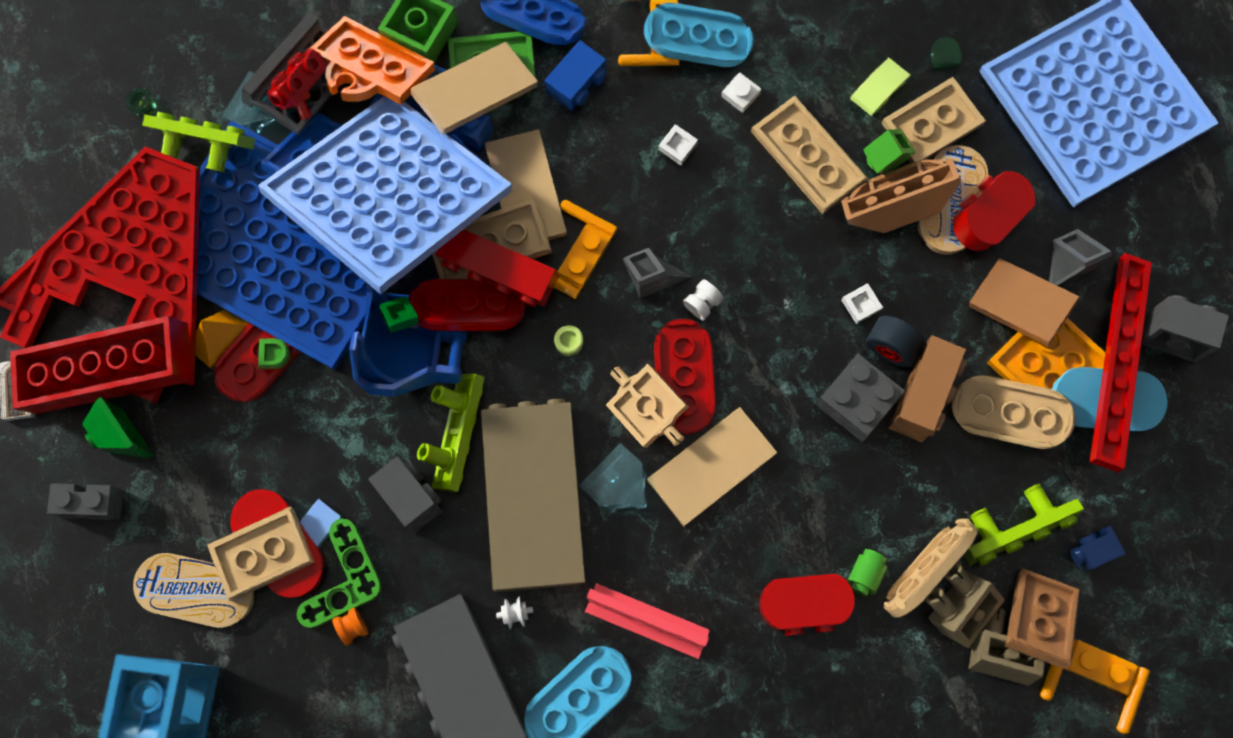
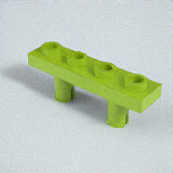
[142,112,255,173]
[417,374,485,492]
[964,484,1084,566]

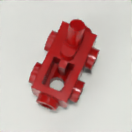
[267,48,328,120]

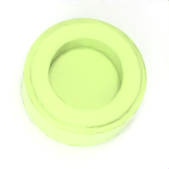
[554,325,584,356]

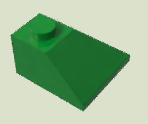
[82,397,154,459]

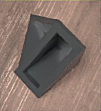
[1049,229,1112,286]
[623,248,692,298]

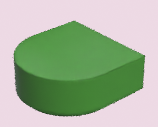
[258,338,291,370]

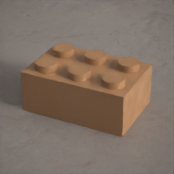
[889,335,967,442]

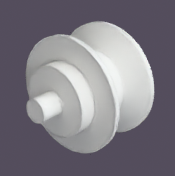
[496,596,533,629]

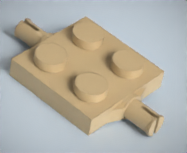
[606,364,689,448]

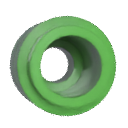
[847,549,887,597]

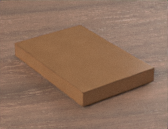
[969,258,1079,347]
[1006,568,1080,670]

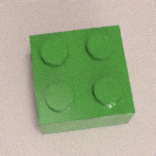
[378,0,458,63]

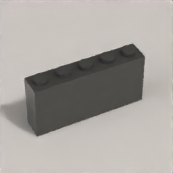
[392,594,528,738]

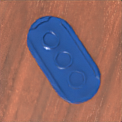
[481,0,586,45]

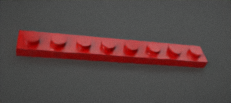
[1089,253,1152,473]

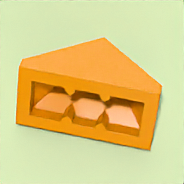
[195,310,249,369]

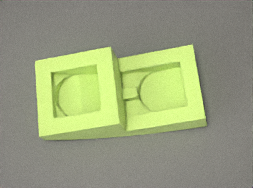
[850,58,910,116]

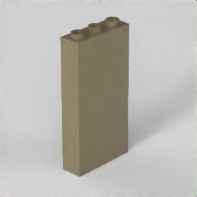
[481,399,586,592]

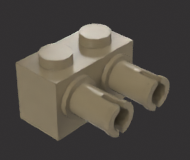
[925,562,1005,649]
[969,609,1044,686]

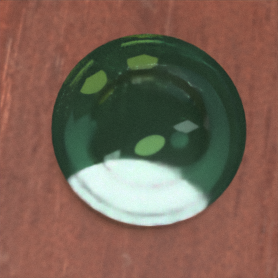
[125,88,156,117]

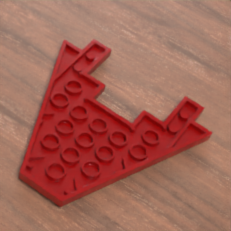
[0,146,200,403]

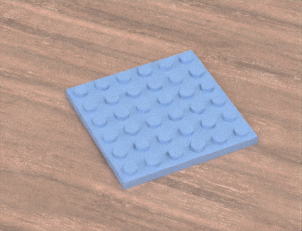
[979,0,1219,208]
[258,96,512,294]

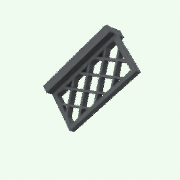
[242,12,342,135]

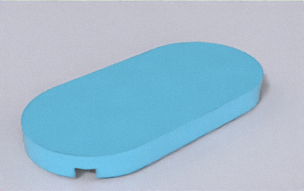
[644,3,754,67]
[1052,367,1168,431]
[524,646,632,738]

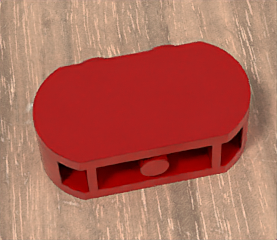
[953,171,1035,251]
[759,574,855,636]

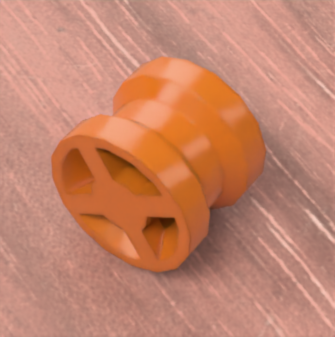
[332,607,369,646]

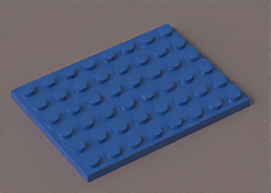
[197,120,367,371]

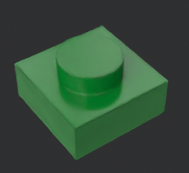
[378,296,418,333]

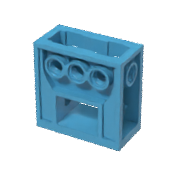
[98,655,220,738]

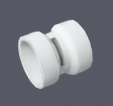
[683,280,724,321]

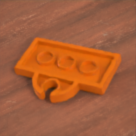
[309,16,435,105]

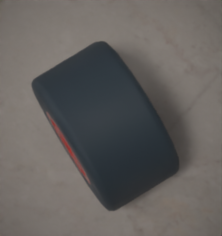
[866,316,926,367]

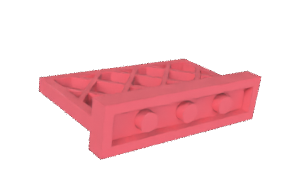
[585,583,710,659]

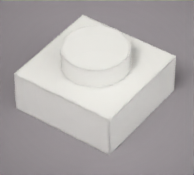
[721,72,761,113]
[658,124,698,165]
[841,283,883,324]

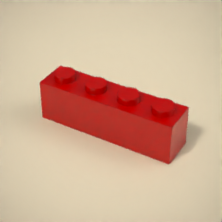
[435,229,559,308]

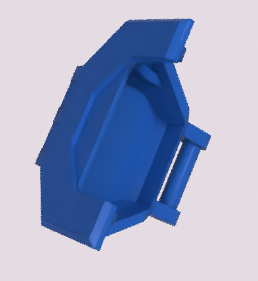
[349,282,468,397]

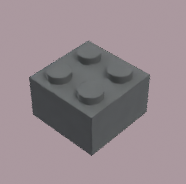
[1141,295,1229,363]
[816,353,905,442]
[368,456,443,534]

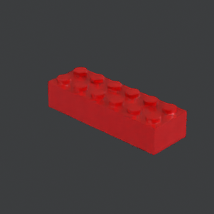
[10,316,193,414]

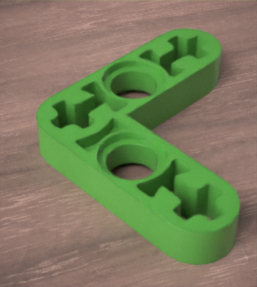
[297,519,383,628]

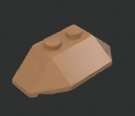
[841,159,961,233]

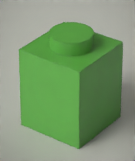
[863,129,916,173]

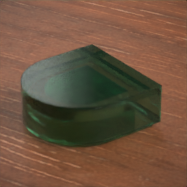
[930,37,962,68]

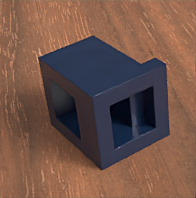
[1070,526,1126,572]

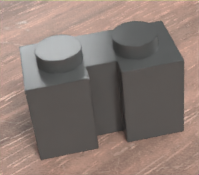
[47,483,124,520]

